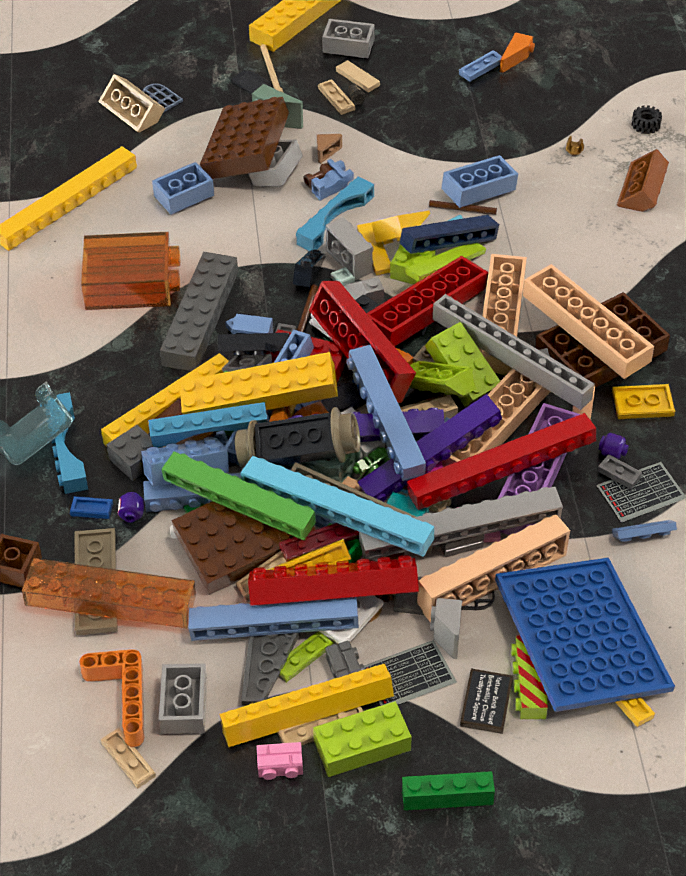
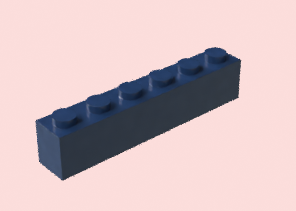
[399,215,500,254]

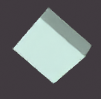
[331,267,355,285]

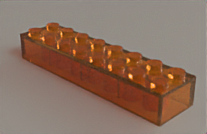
[22,558,196,629]

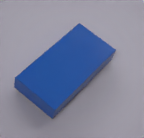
[70,497,113,519]

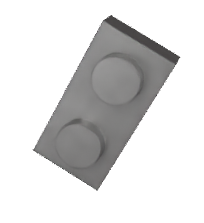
[598,455,642,489]

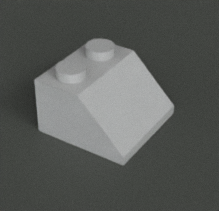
[430,598,462,659]

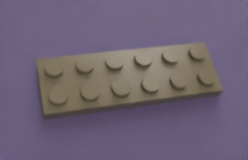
[75,528,118,635]

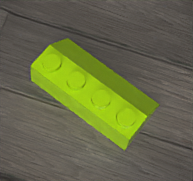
[409,361,476,397]

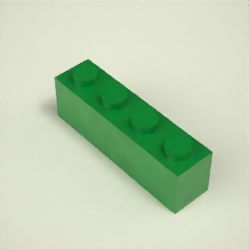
[402,771,495,810]

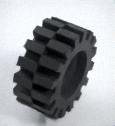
[632,105,662,134]

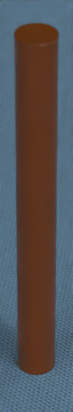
[429,200,497,215]
[297,285,318,333]

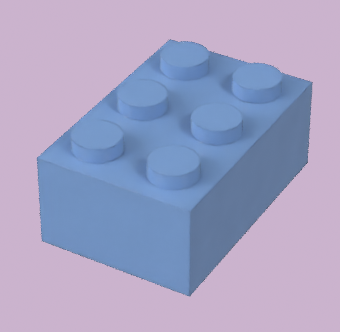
[152,162,214,215]

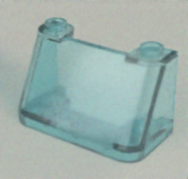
[0,381,73,465]

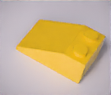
[371,210,430,245]

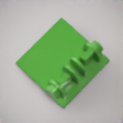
[352,447,390,481]

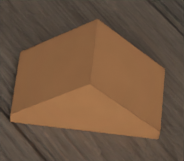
[317,134,342,164]

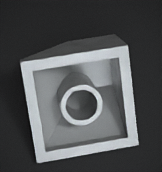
[343,277,384,305]

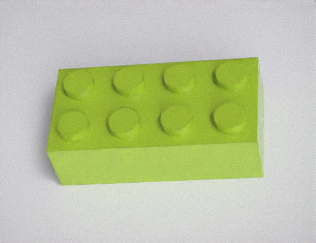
[425,322,500,408]
[313,701,411,777]

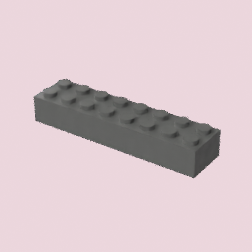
[160,251,238,371]

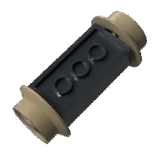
[235,407,360,469]

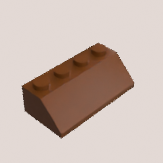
[617,149,669,212]

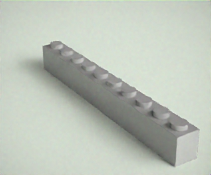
[433,294,594,410]
[359,487,563,560]

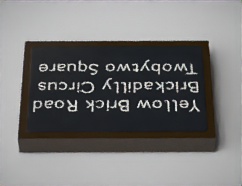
[460,668,513,734]

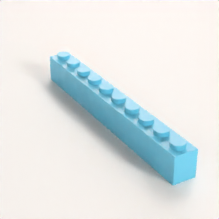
[241,456,434,557]

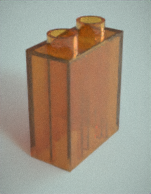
[81,232,181,310]

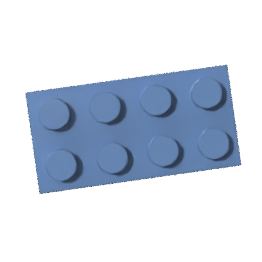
[441,155,518,208]
[141,437,229,487]

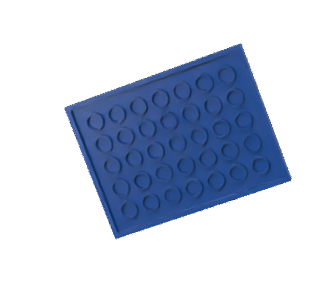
[495,557,675,712]

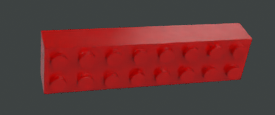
[366,256,488,347]
[309,281,416,403]
[248,555,419,606]

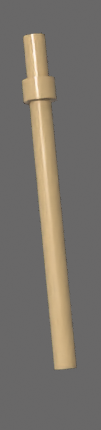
[260,44,284,93]

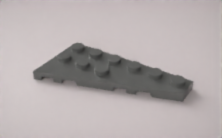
[241,632,301,706]

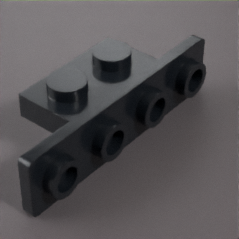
[218,333,290,356]

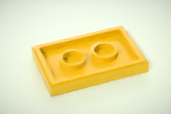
[612,384,675,419]

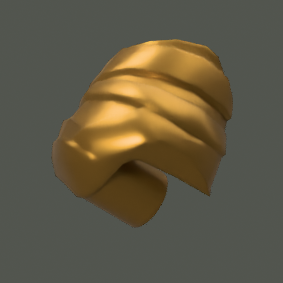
[566,136,584,155]

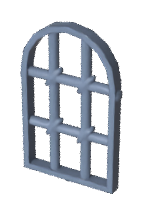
[143,84,183,113]

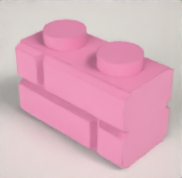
[257,742,303,780]

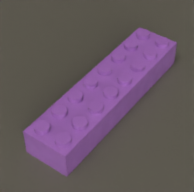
[498,403,580,535]

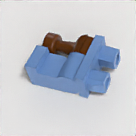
[303,159,354,200]

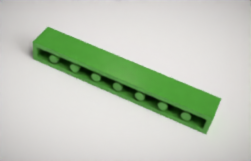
[161,451,316,541]

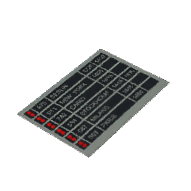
[597,462,686,522]
[364,640,457,706]

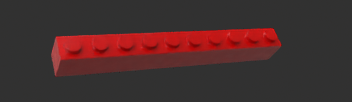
[407,413,596,510]

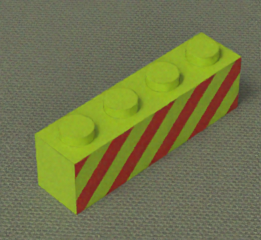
[511,635,548,719]

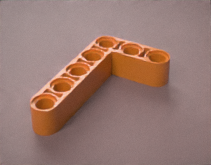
[79,649,145,747]

